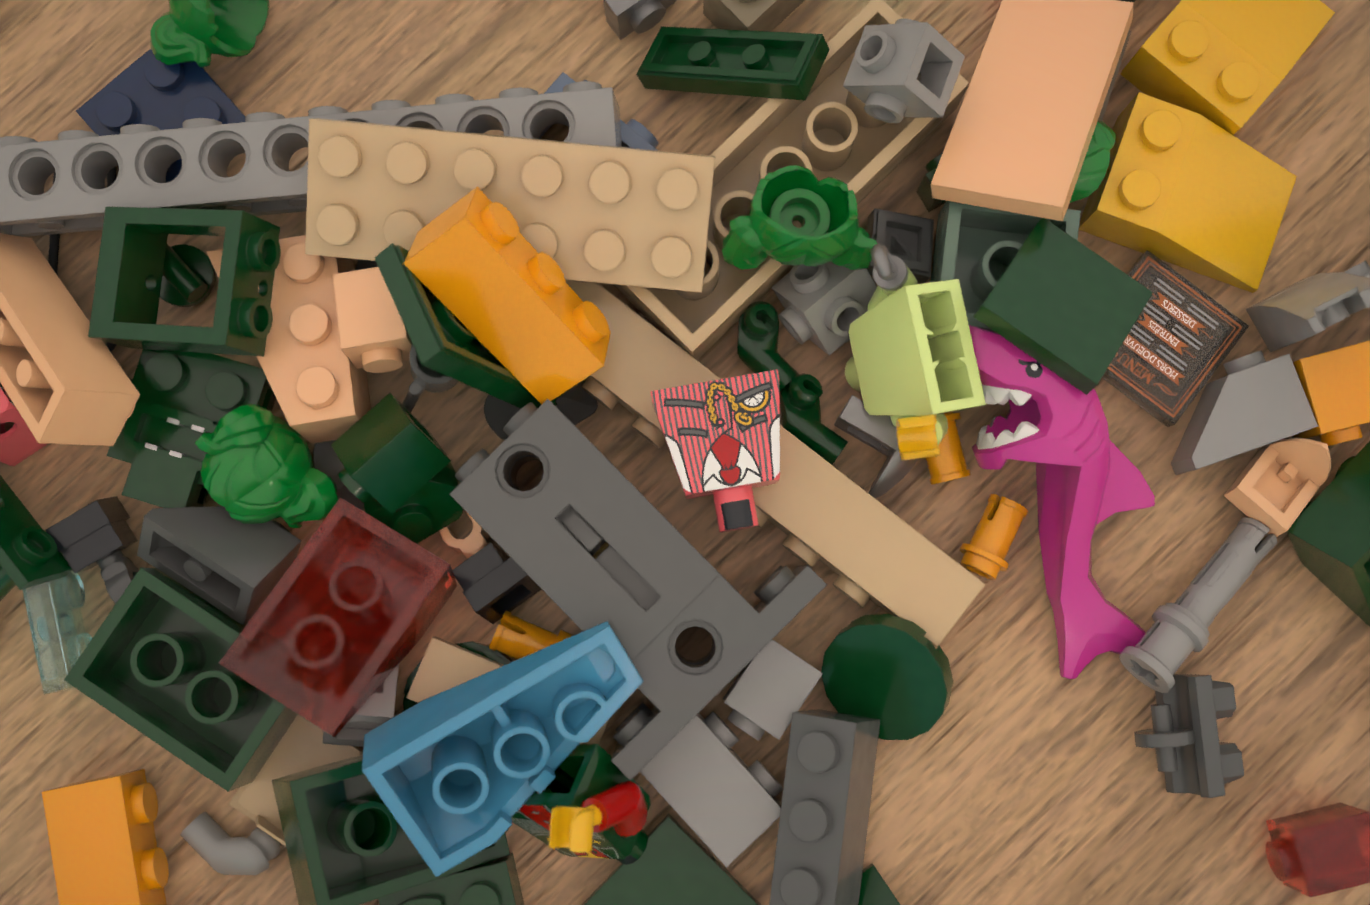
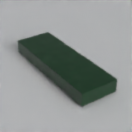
[636,26,830,101]

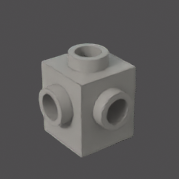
[843,19,965,123]
[772,262,877,356]

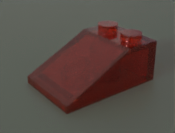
[219,497,457,738]

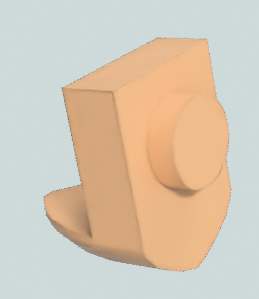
[1224,438,1331,537]

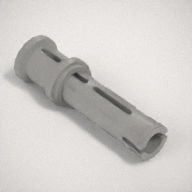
[1119,517,1277,693]

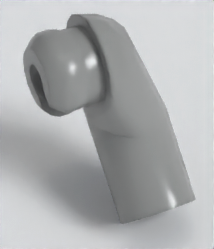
[180,811,280,875]

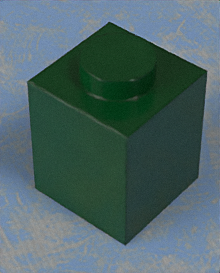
[331,393,451,514]

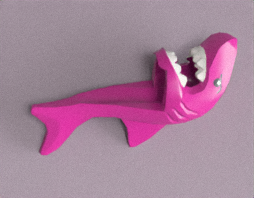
[969,325,1155,679]

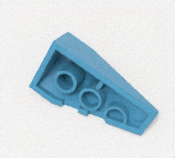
[362,621,643,877]

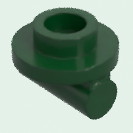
[160,244,216,307]

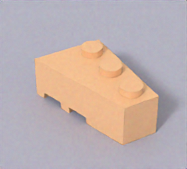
[206,235,371,444]

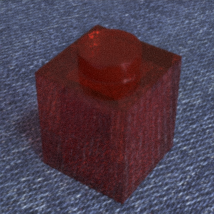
[1266,802,1370,897]

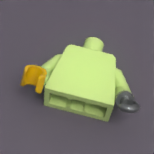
[845,244,986,460]

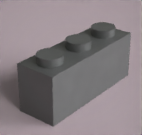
[769,709,880,905]

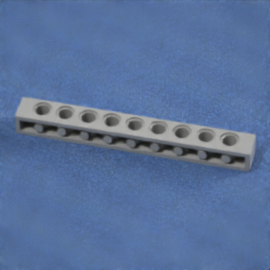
[0,81,622,237]

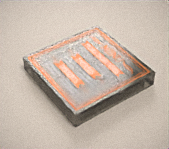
[1102,250,1249,427]

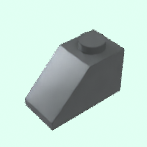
[137,506,302,626]

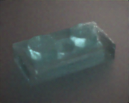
[23,570,92,694]

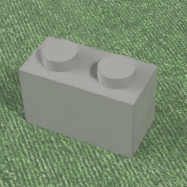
[640,711,783,868]

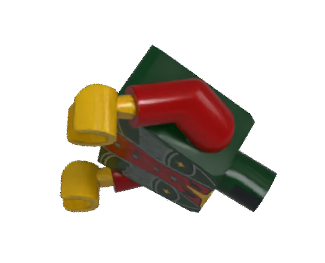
[512,744,650,865]

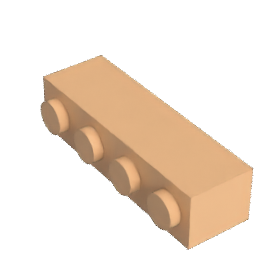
[0,233,140,446]

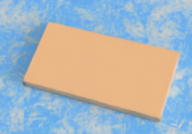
[931,0,1134,222]

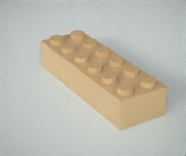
[613,0,969,360]

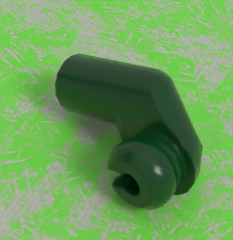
[737,301,799,394]
[779,373,848,465]

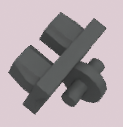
[1134,674,1244,798]

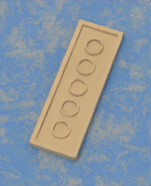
[305,118,715,293]

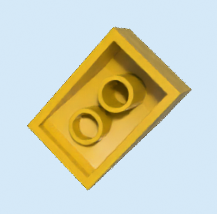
[1120,0,1335,135]
[1079,92,1297,293]

